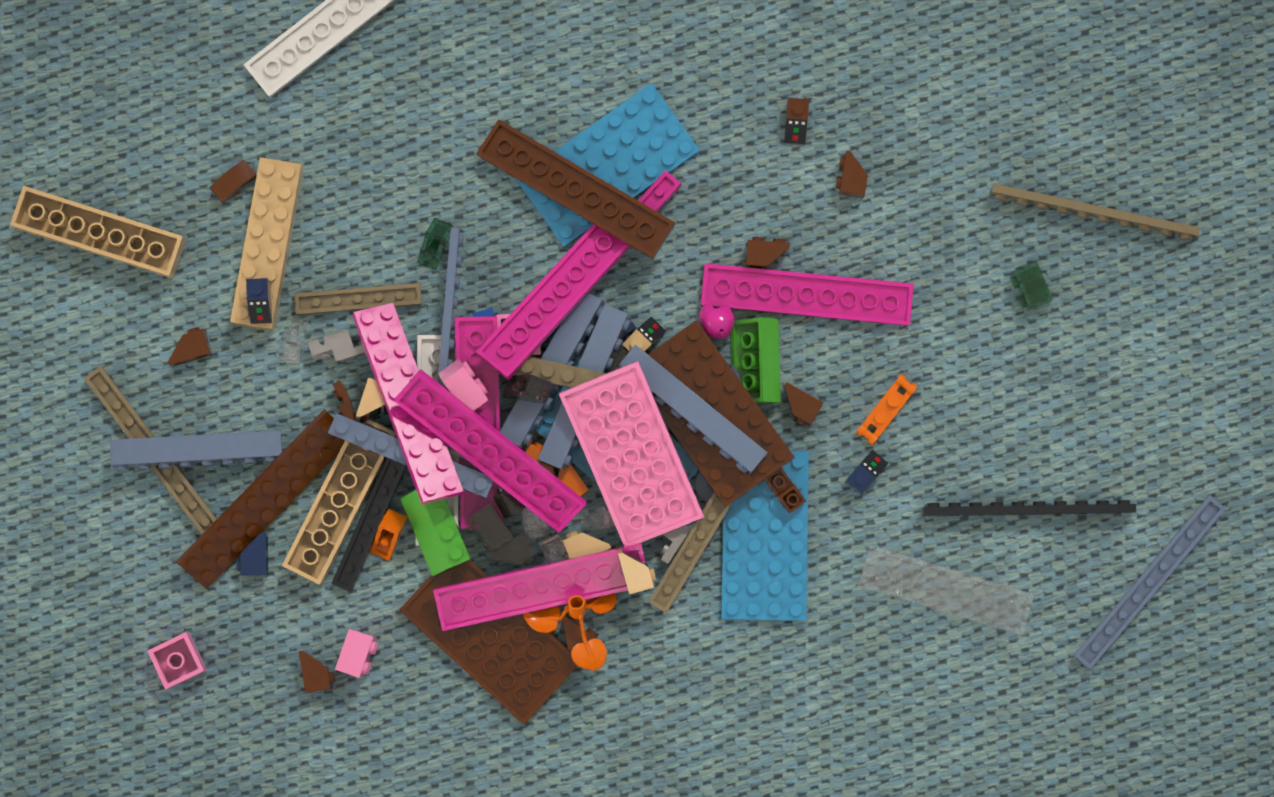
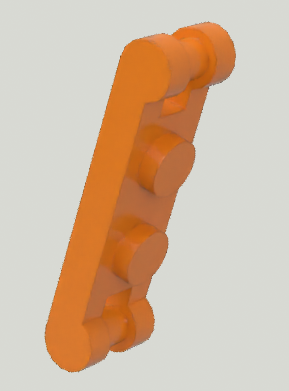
[855,373,918,445]

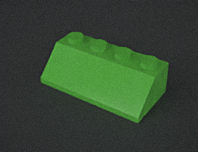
[731,317,781,404]
[400,490,472,576]

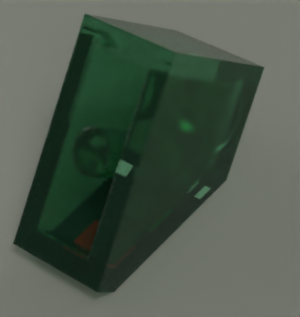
[417,218,454,270]

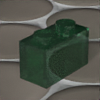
[1010,262,1053,312]

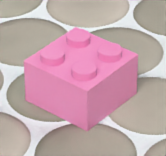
[438,358,488,411]
[335,629,379,678]
[148,632,208,689]

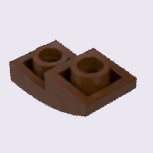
[210,160,257,204]
[333,380,356,421]
[764,468,806,514]

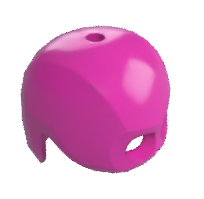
[698,304,735,339]

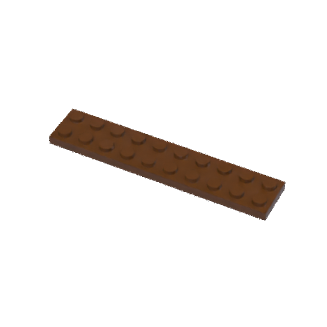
[476,119,676,259]
[176,409,345,589]

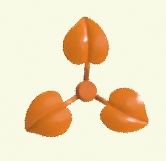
[522,593,616,671]

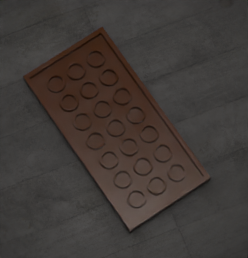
[648,320,795,507]
[399,561,577,724]

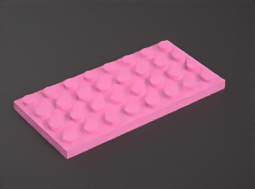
[559,361,704,547]

